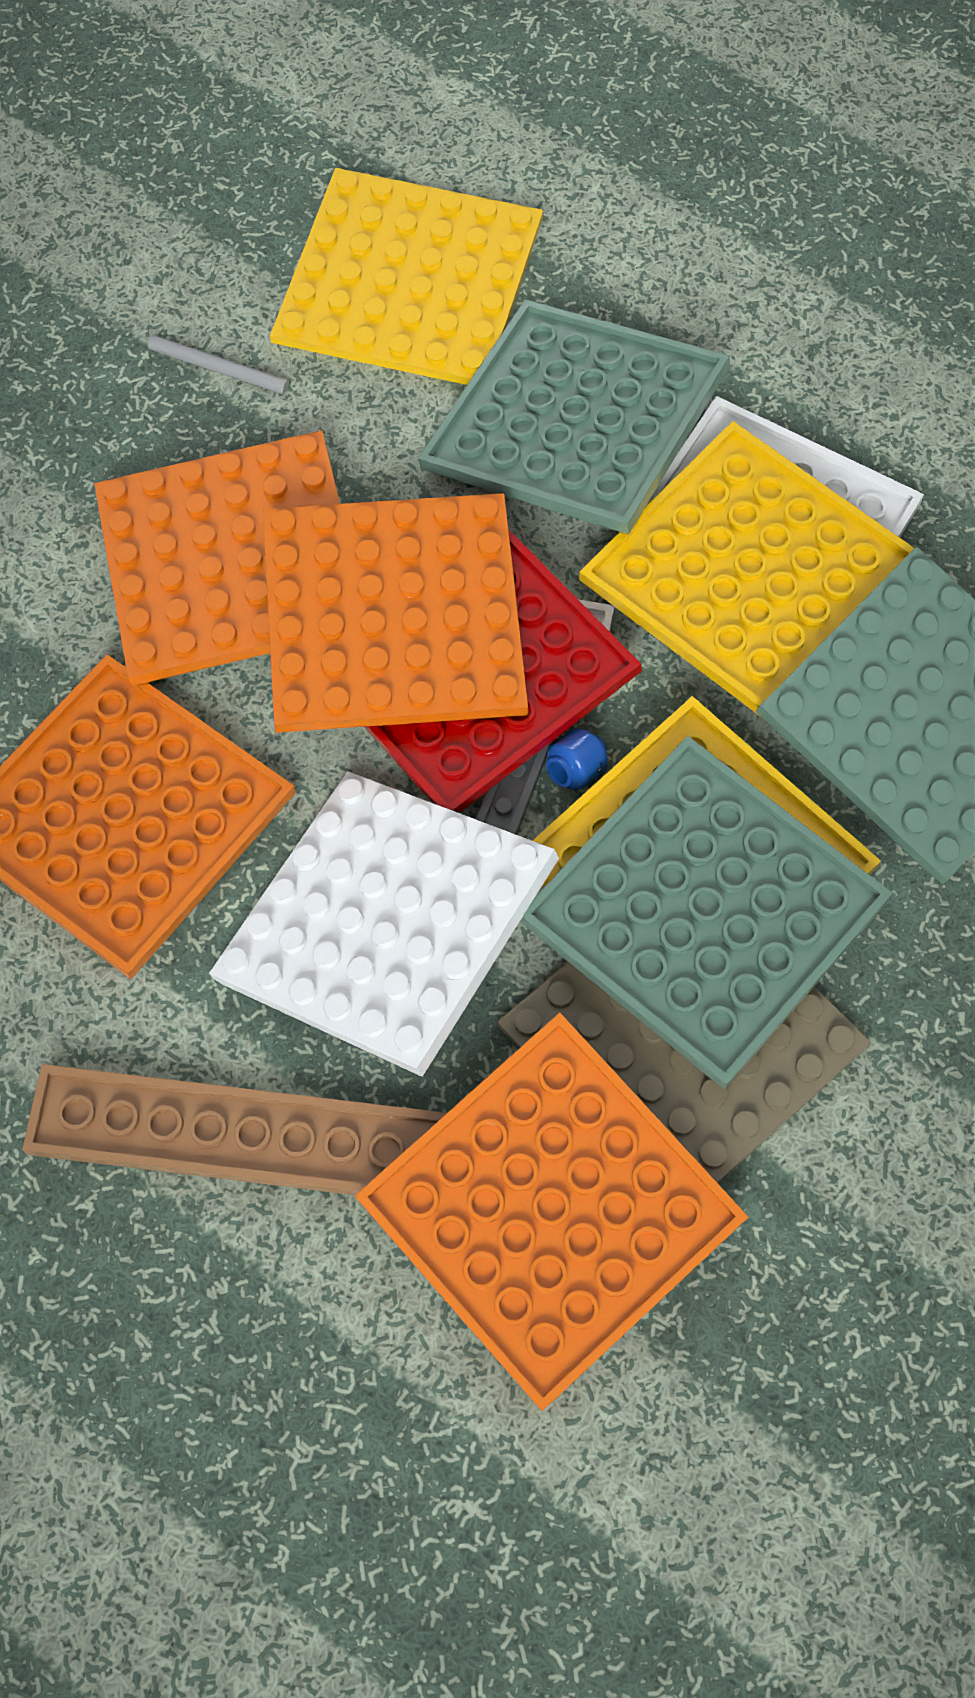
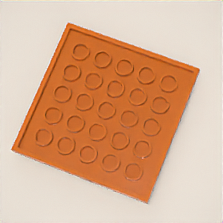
[94,430,340,686]
[262,493,528,733]
[0,654,296,980]
[355,1013,749,1411]

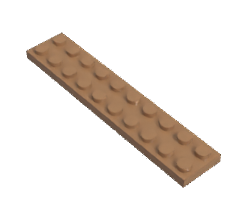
[22,1064,447,1195]

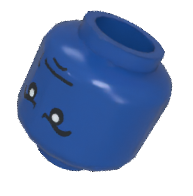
[546,728,608,790]

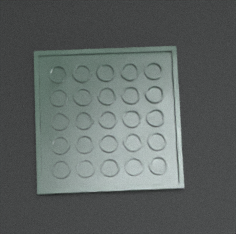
[418,299,730,534]
[756,546,975,884]
[520,736,893,1090]

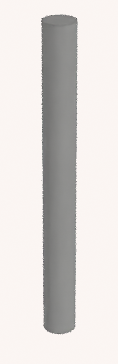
[148,335,289,395]

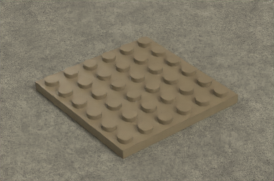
[497,962,871,1183]

